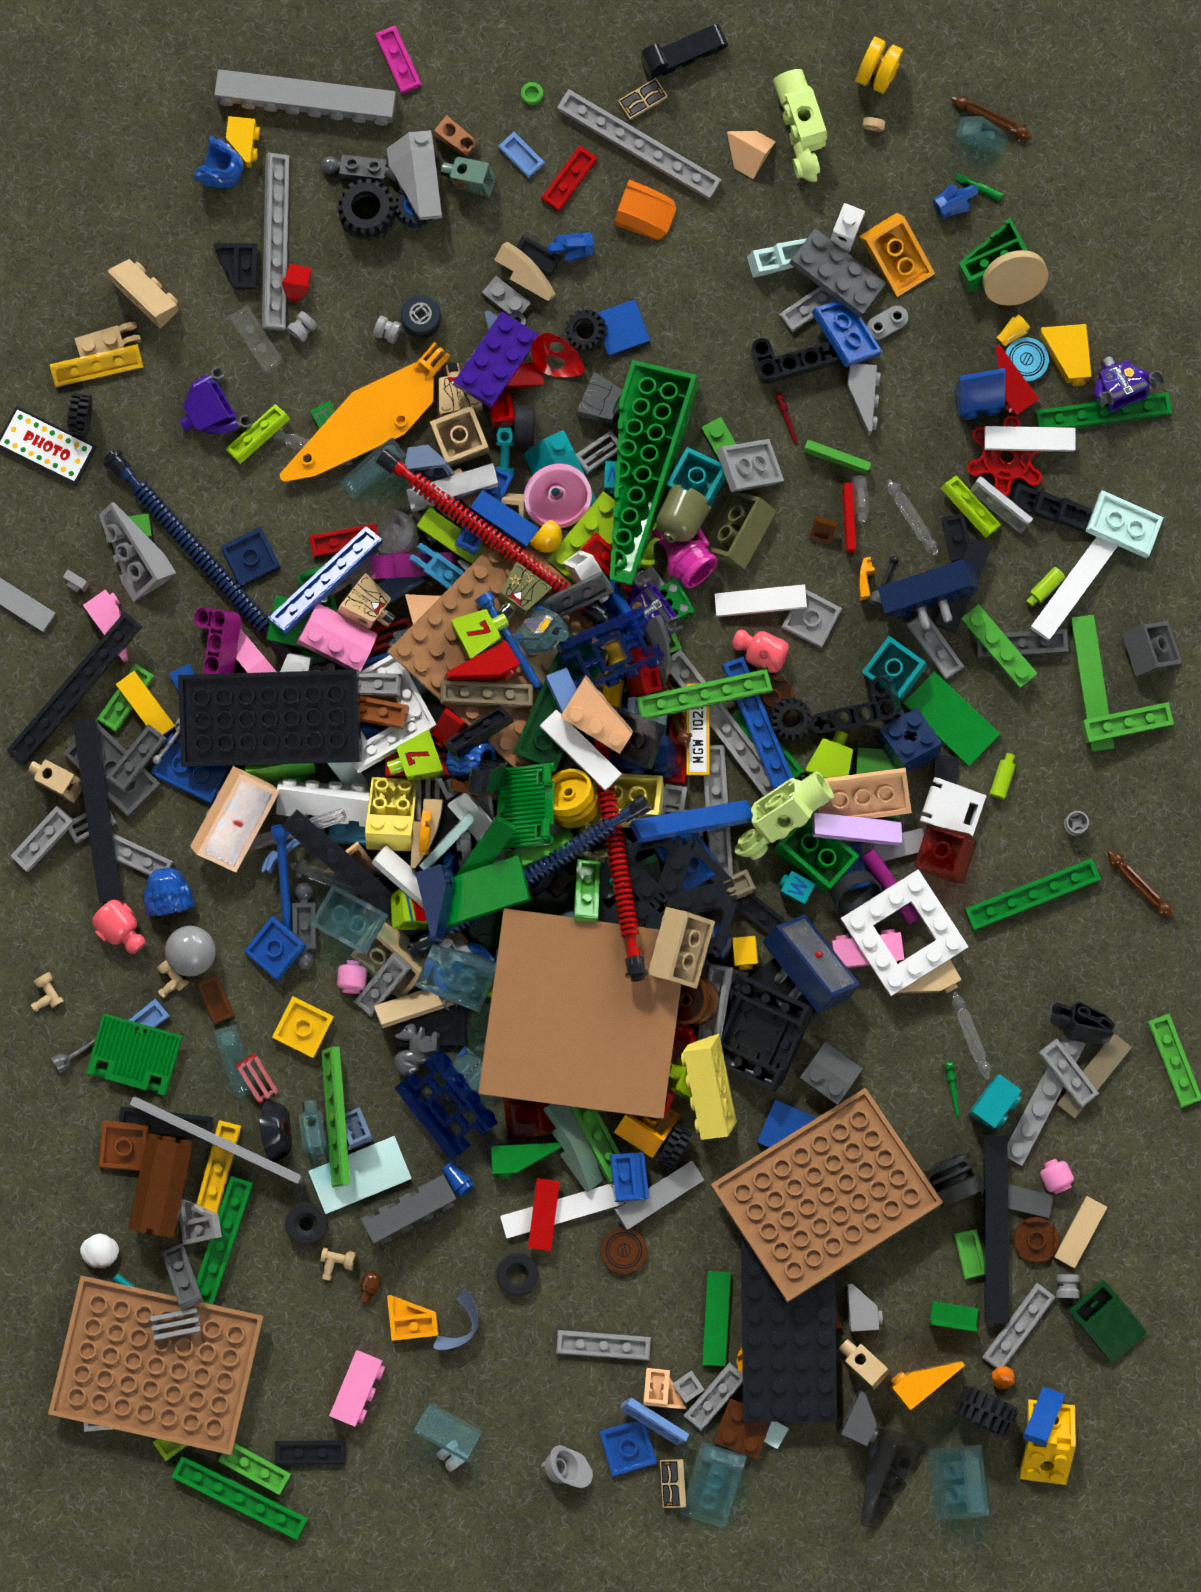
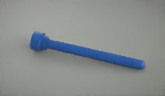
[475,591,542,690]
[271,825,293,931]

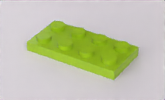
[546,491,615,584]

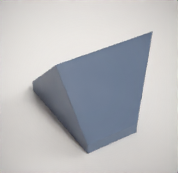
[345,1107,374,1151]

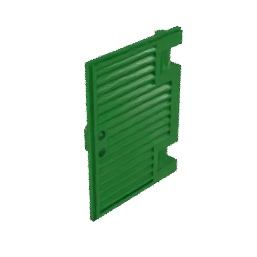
[497,763,555,849]
[86,1013,183,1096]

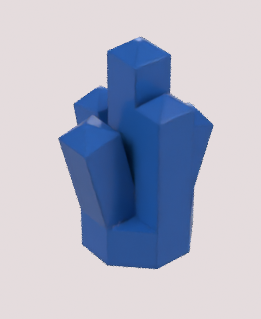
[933,184,978,220]
[547,232,594,263]

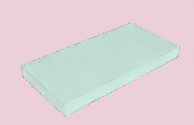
[308,1136,412,1214]

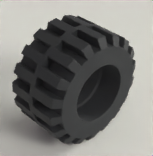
[338,179,395,241]
[954,1386,1019,1437]

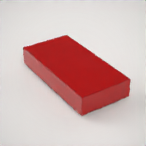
[490,390,515,428]

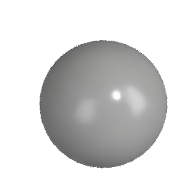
[165,926,216,977]

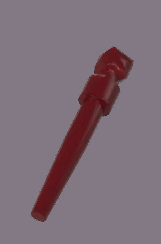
[775,393,798,445]

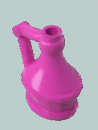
[652,527,718,589]

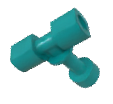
[496,425,514,477]

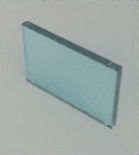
[413,1402,483,1461]

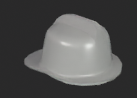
[541,1445,593,1488]

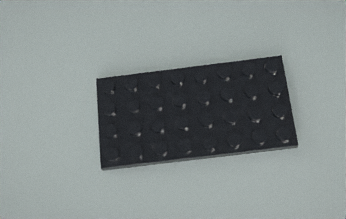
[178,669,362,767]
[741,1234,837,1422]

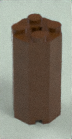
[128,1133,194,1238]

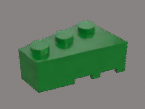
[958,218,1028,293]

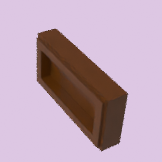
[196,974,235,1026]

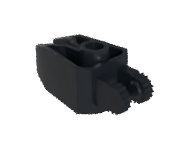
[1050,1001,1115,1045]

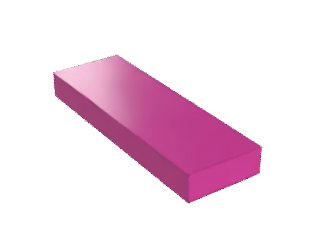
[375,25,422,95]

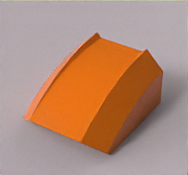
[614,180,677,240]

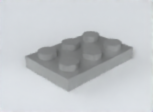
[716,439,784,492]

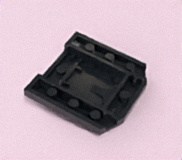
[721,974,813,1092]

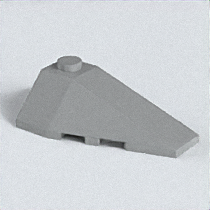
[387,130,442,220]
[99,502,176,602]

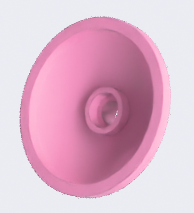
[524,464,592,528]

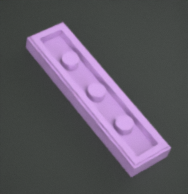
[812,813,902,846]

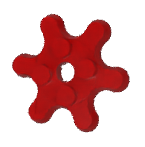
[967,415,1043,496]

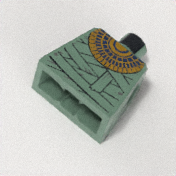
[441,157,496,198]

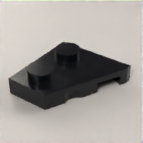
[214,243,258,290]

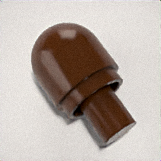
[359,1271,381,1304]

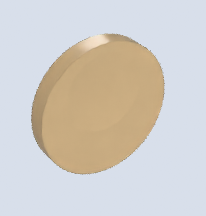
[982,251,1048,306]

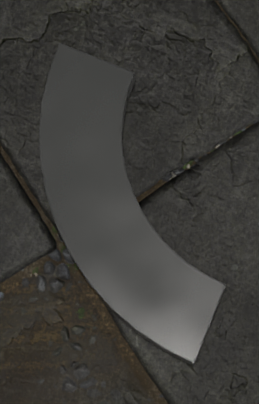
[641,614,672,696]

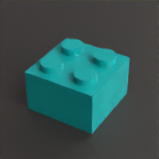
[666,447,726,506]
[862,636,927,702]
[968,1074,1022,1130]

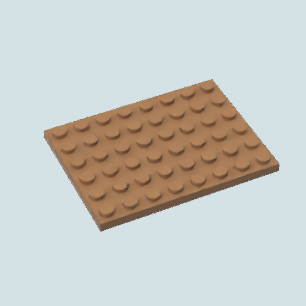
[710,1088,943,1303]
[48,1276,264,1455]

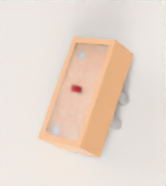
[190,766,279,872]

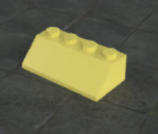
[681,1034,737,1140]

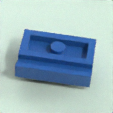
[609,1152,649,1202]

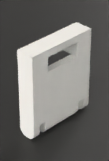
[920,777,986,839]

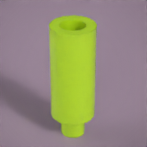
[1026,567,1066,607]
[989,753,1016,800]

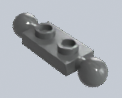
[321,155,398,183]
[292,883,316,970]

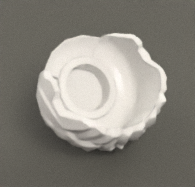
[80,1233,119,1269]

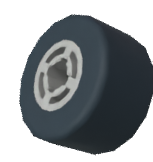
[401,294,441,338]

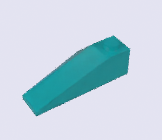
[523,430,596,511]

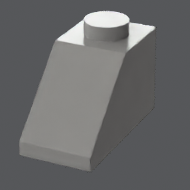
[846,1284,883,1331]

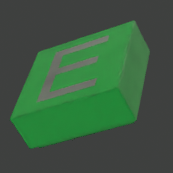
[310,401,335,429]

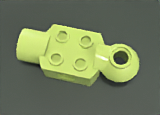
[773,69,827,182]
[734,771,834,860]

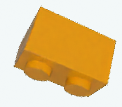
[614,1108,681,1158]

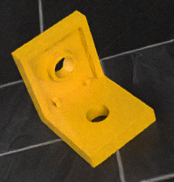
[1020,1400,1076,1485]

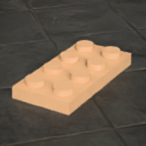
[818,768,912,819]

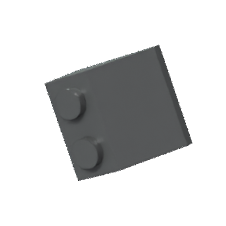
[1122,621,1182,676]
[799,1042,863,1106]
[838,1390,878,1446]

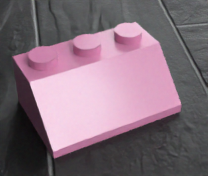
[296,603,378,672]

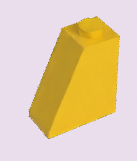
[1039,324,1092,386]

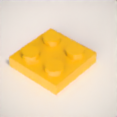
[272,996,334,1058]

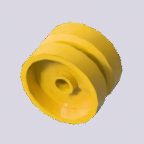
[855,36,904,94]
[551,769,600,829]

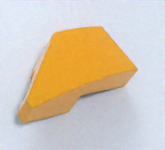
[858,557,875,601]

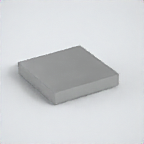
[781,590,842,648]

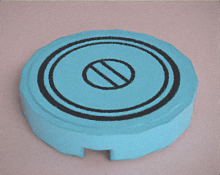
[1006,337,1049,382]

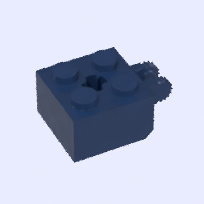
[877,706,942,773]
[609,736,678,779]

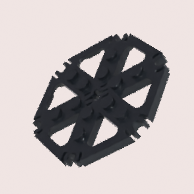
[598,835,738,970]

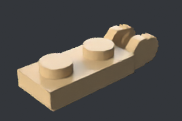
[75,322,141,357]

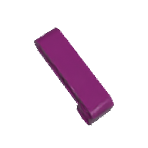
[370,552,457,579]
[194,607,241,674]

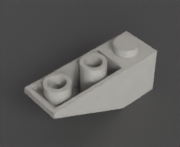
[847,364,880,436]

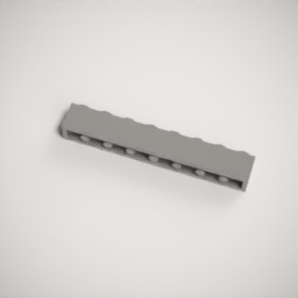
[214,69,396,126]

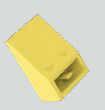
[365,777,417,851]

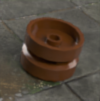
[676,976,719,1026]

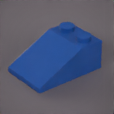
[953,368,1006,420]

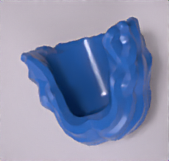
[193,135,244,188]
[446,740,497,777]
[144,867,194,916]

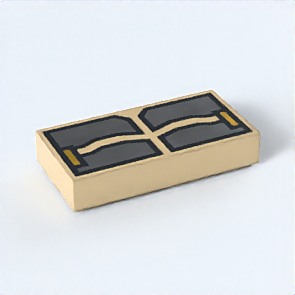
[618,78,668,120]
[660,1459,686,1508]

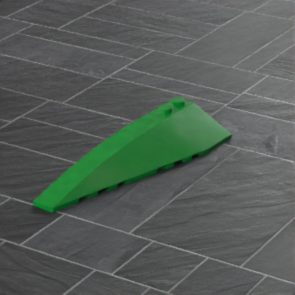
[610,360,700,586]

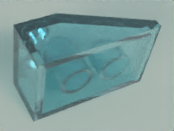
[310,885,389,955]
[415,944,496,1013]
[680,1441,747,1528]

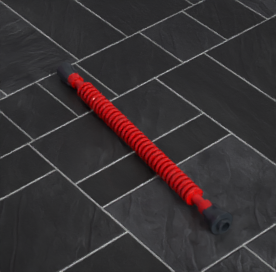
[376,448,609,628]
[593,738,649,982]

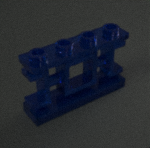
[556,606,665,690]
[395,1051,498,1161]

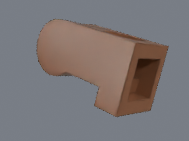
[433,115,477,158]

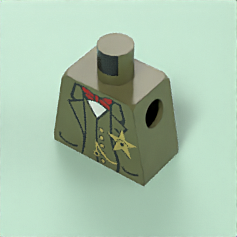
[497,562,552,620]

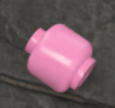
[337,960,368,994]
[1040,1158,1074,1194]

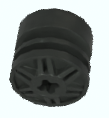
[925,1152,985,1208]

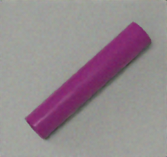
[861,848,920,925]

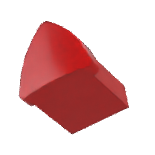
[282,264,312,303]

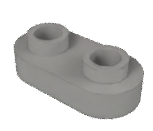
[867,306,908,340]

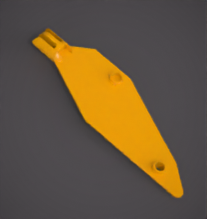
[280,342,451,482]

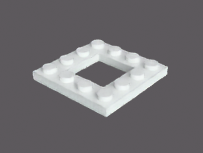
[352,655,437,773]
[840,870,968,997]

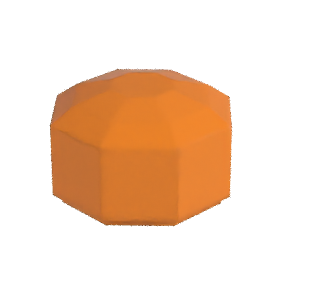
[992,1366,1015,1390]

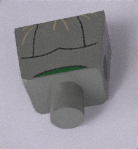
[577,372,623,424]

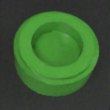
[521,82,543,105]

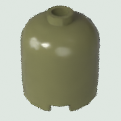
[656,485,712,543]

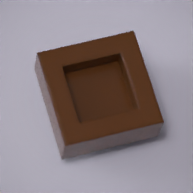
[809,516,837,545]

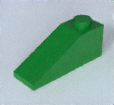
[491,1143,561,1179]

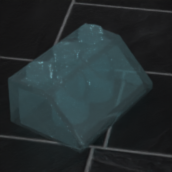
[928,1444,990,1520]

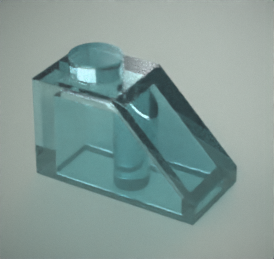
[956,116,1009,155]

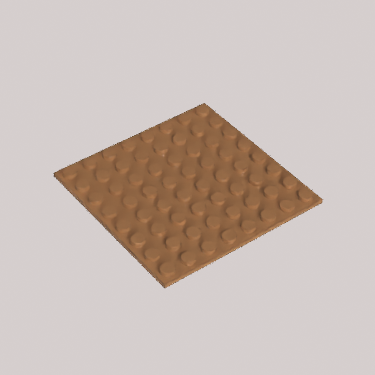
[387,533,640,767]
[478,908,681,1119]

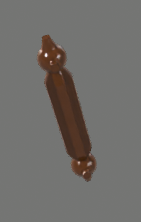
[951,94,1033,142]
[664,674,693,749]
[1107,850,1174,919]

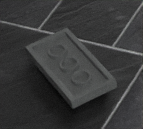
[789,228,886,317]
[63,723,161,817]

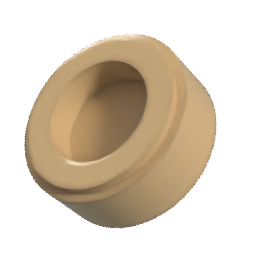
[862,117,885,132]

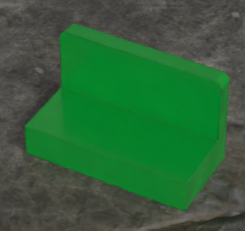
[929,1301,979,1332]

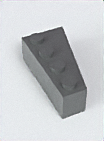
[361,1174,457,1246]

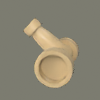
[157,960,190,998]
[31,972,63,1012]
[320,1248,356,1280]

